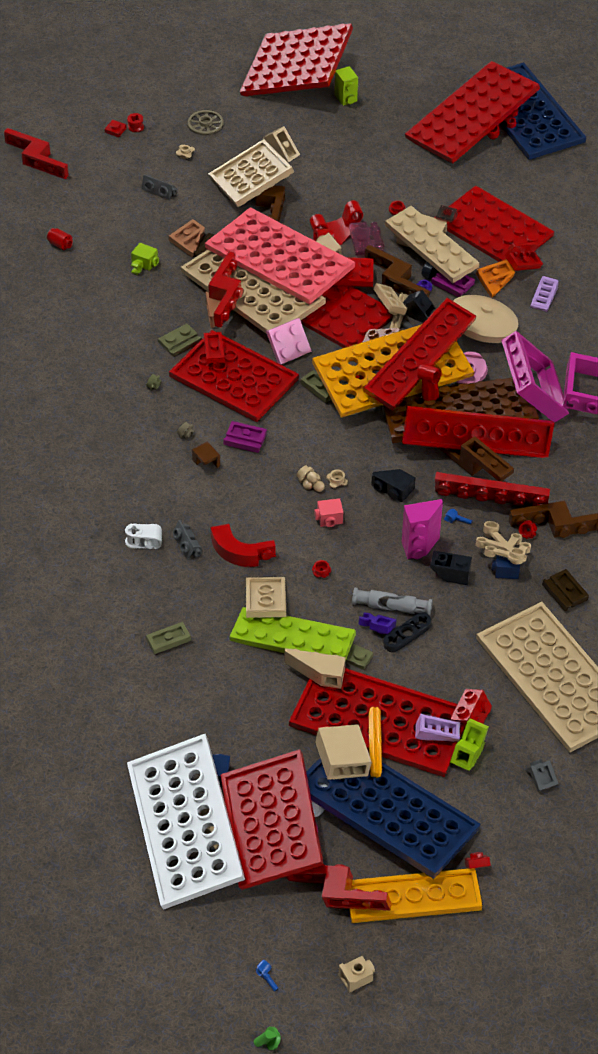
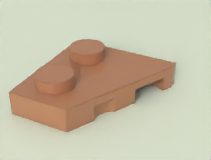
[169,219,205,257]

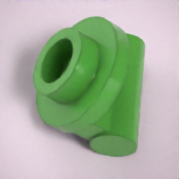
[254,1027,281,1050]

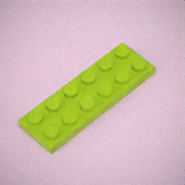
[230,607,356,661]

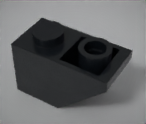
[403,290,437,323]
[371,469,416,502]
[430,551,472,585]

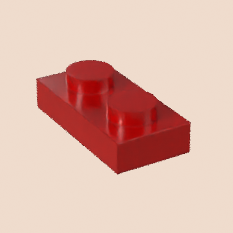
[204,332,225,364]

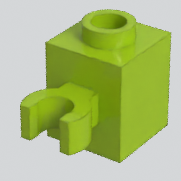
[131,243,159,275]

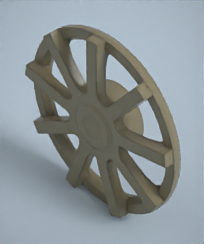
[188,110,224,135]

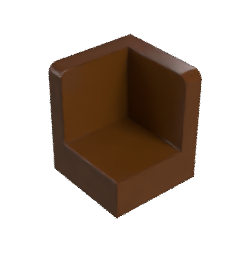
[192,441,220,468]

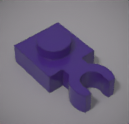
[359,612,396,634]

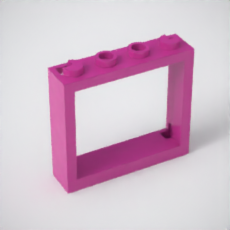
[501,331,569,422]
[563,352,598,415]

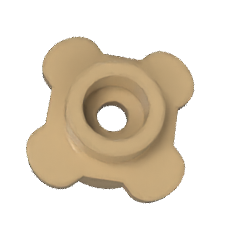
[176,145,195,159]
[327,470,348,488]

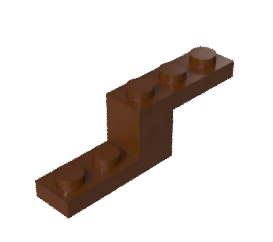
[253,185,285,222]
[365,245,430,298]
[438,436,514,482]
[509,500,598,538]

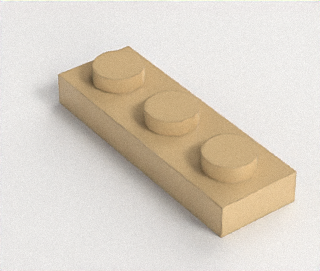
[374,283,407,315]

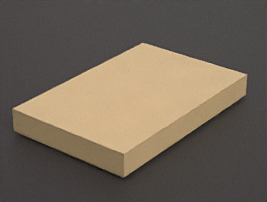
[246,577,286,618]

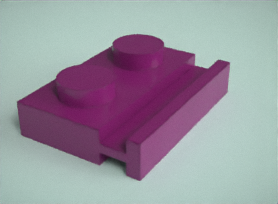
[432,272,475,297]
[223,421,267,453]

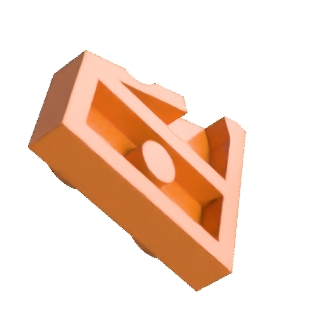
[476,259,515,298]

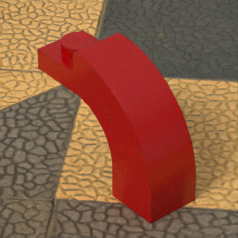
[210,524,276,567]

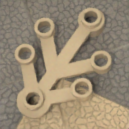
[476,521,531,564]

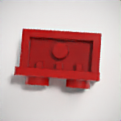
[505,242,543,271]
[450,689,492,727]

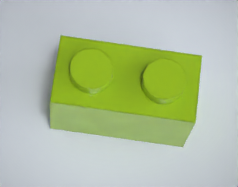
[335,66,358,106]

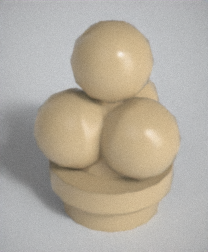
[296,465,325,492]

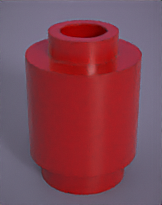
[47,228,73,250]

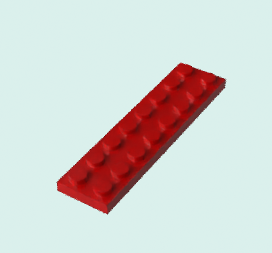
[363,298,476,411]
[402,406,555,458]

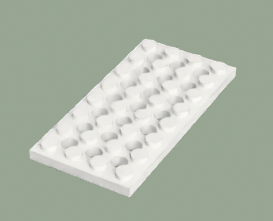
[127,734,245,910]

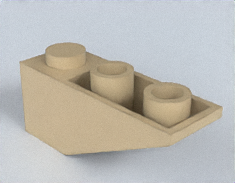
[285,648,346,689]

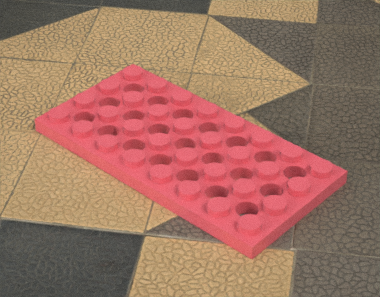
[205,207,355,305]

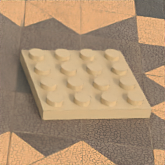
[208,139,294,207]

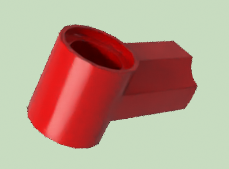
[417,363,442,401]

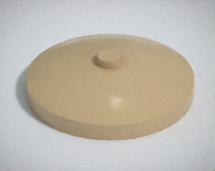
[454,295,518,343]

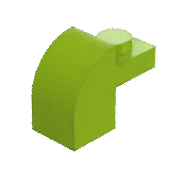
[450,719,489,770]

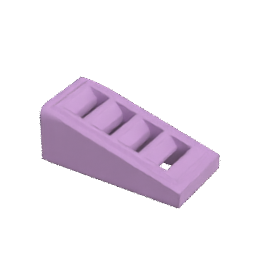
[530,276,558,312]
[415,714,460,742]

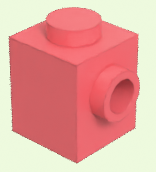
[314,498,343,527]

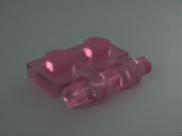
[349,222,384,255]

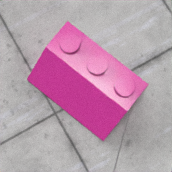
[402,499,443,559]

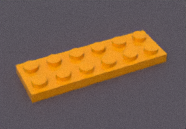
[349,868,482,923]

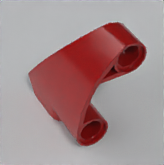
[310,200,364,245]

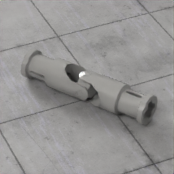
[352,587,433,616]

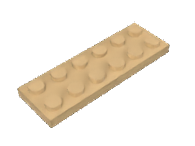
[385,206,479,283]

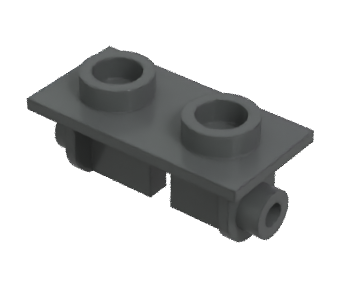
[141,174,177,200]
[173,520,202,560]

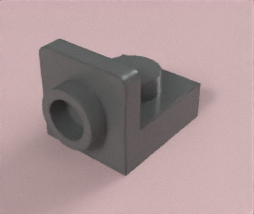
[525,759,558,792]

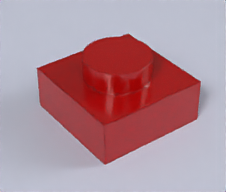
[104,120,127,138]
[464,852,491,869]

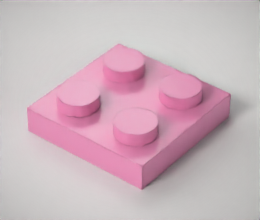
[266,318,312,365]

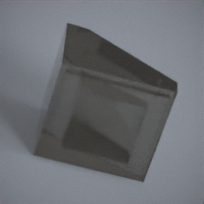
[436,205,457,223]

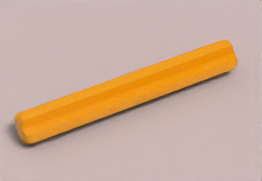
[369,707,382,778]

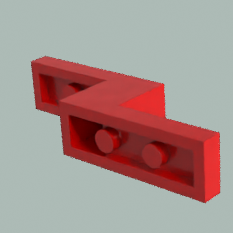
[4,128,69,179]
[208,251,243,328]
[287,864,392,911]

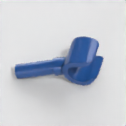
[444,509,472,524]
[256,960,278,991]

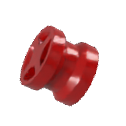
[127,113,144,132]

